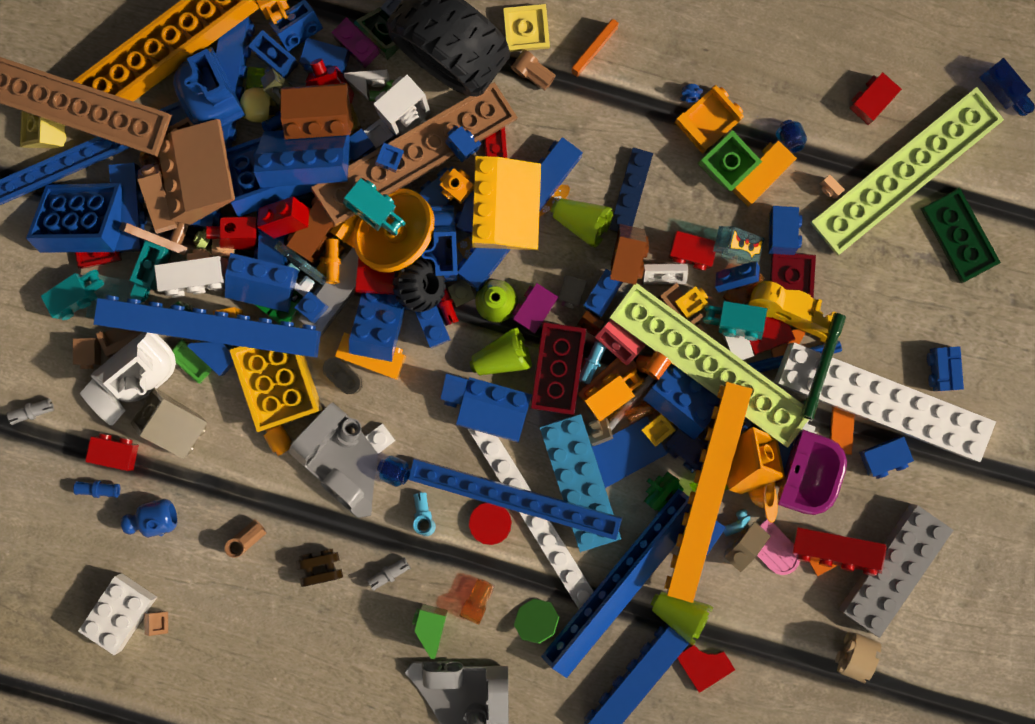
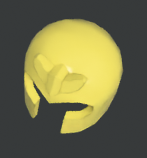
[240,87,276,123]

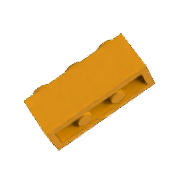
[732,140,797,207]
[335,331,406,380]

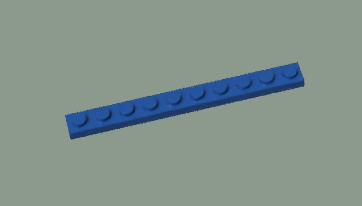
[0,101,187,205]
[409,458,622,540]

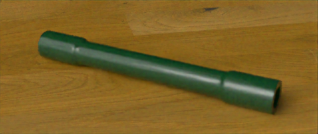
[800,313,846,420]

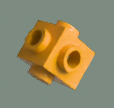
[440,168,474,204]

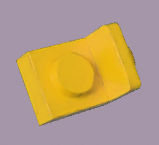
[675,286,709,319]
[641,413,675,447]

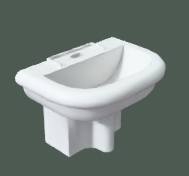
[91,332,176,402]

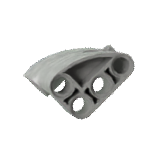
[288,402,378,518]
[405,661,509,724]

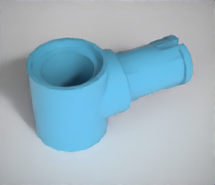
[413,493,436,536]

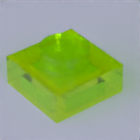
[246,67,265,90]

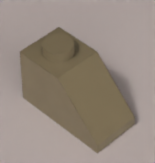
[725,521,771,572]

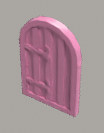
[757,519,800,575]

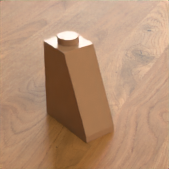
[138,164,178,234]

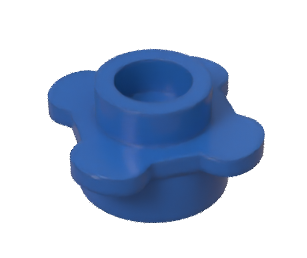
[680,84,703,103]

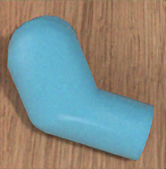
[723,509,750,537]

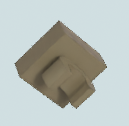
[586,418,613,446]

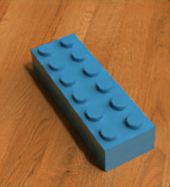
[540,414,622,552]

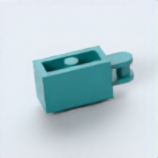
[343,178,406,236]
[129,240,172,303]
[41,270,104,320]
[703,301,767,341]

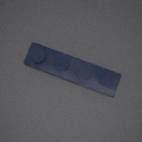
[609,147,653,233]

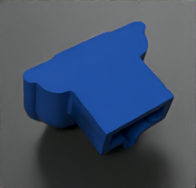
[173,47,245,127]
[420,205,458,282]

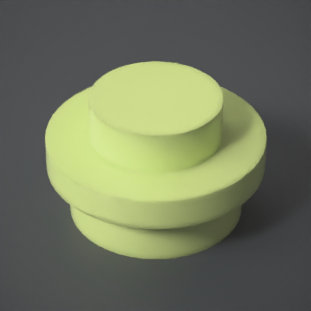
[193,228,210,249]

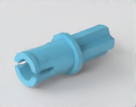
[579,341,606,384]

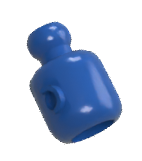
[121,499,177,538]

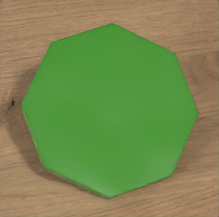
[514,599,559,644]

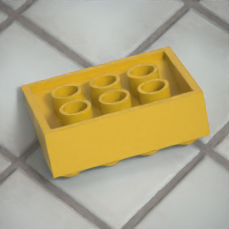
[472,156,541,250]
[230,346,323,432]

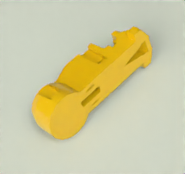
[748,281,840,343]

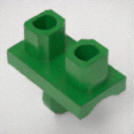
[644,471,684,511]

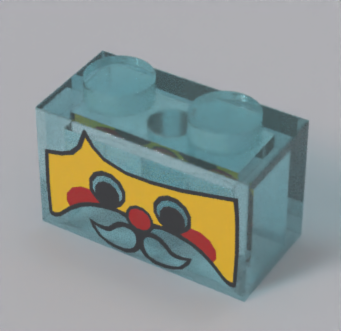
[713,226,765,265]

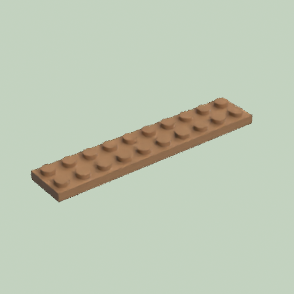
[0,57,172,157]
[311,82,518,226]

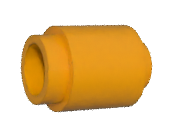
[263,425,292,456]

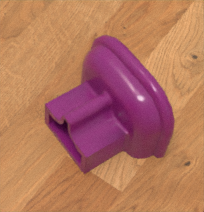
[775,429,847,515]

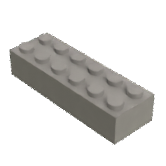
[838,503,954,638]

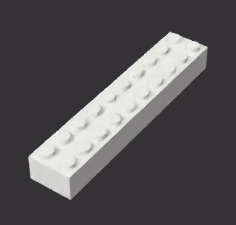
[773,343,996,462]

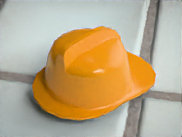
[749,482,778,523]

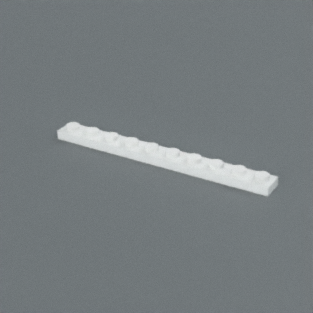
[468,429,594,609]

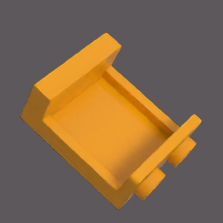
[675,85,744,154]

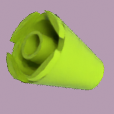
[551,198,613,248]
[475,280,518,322]
[470,328,532,376]
[650,592,713,646]

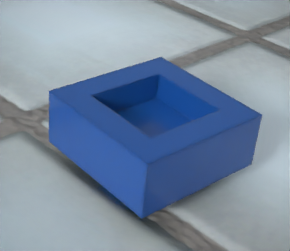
[375,143,404,173]

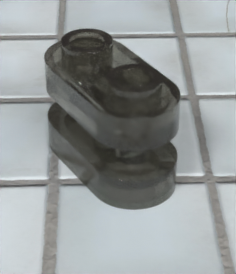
[323,358,363,395]

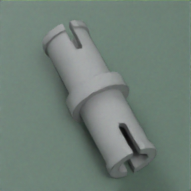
[7,398,54,425]
[367,557,411,591]

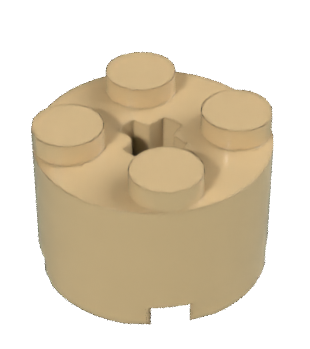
[835,632,881,683]

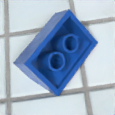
[225,253,299,313]
[456,377,532,443]

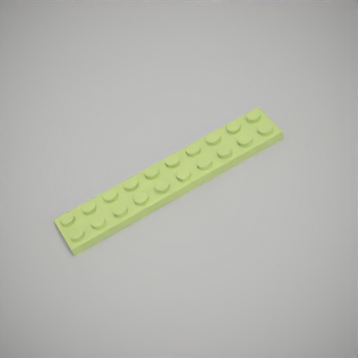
[810,87,1004,256]
[610,283,809,448]

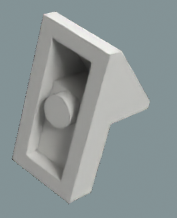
[344,69,389,101]

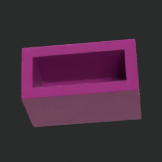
[331,17,380,68]
[512,283,558,334]

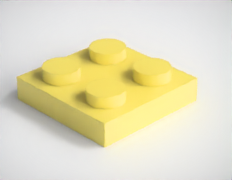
[503,4,550,52]

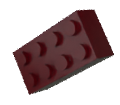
[531,322,586,415]

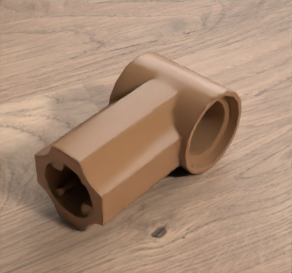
[511,49,556,91]
[225,519,267,558]

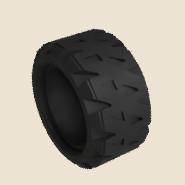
[386,0,510,96]

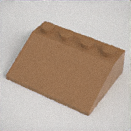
[159,119,235,225]

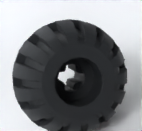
[392,257,446,312]

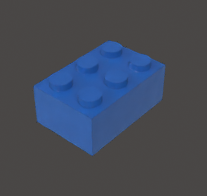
[349,293,406,362]
[643,363,720,440]

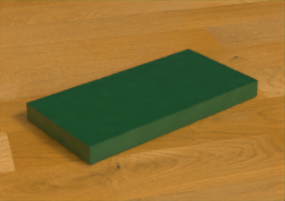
[921,188,1001,284]

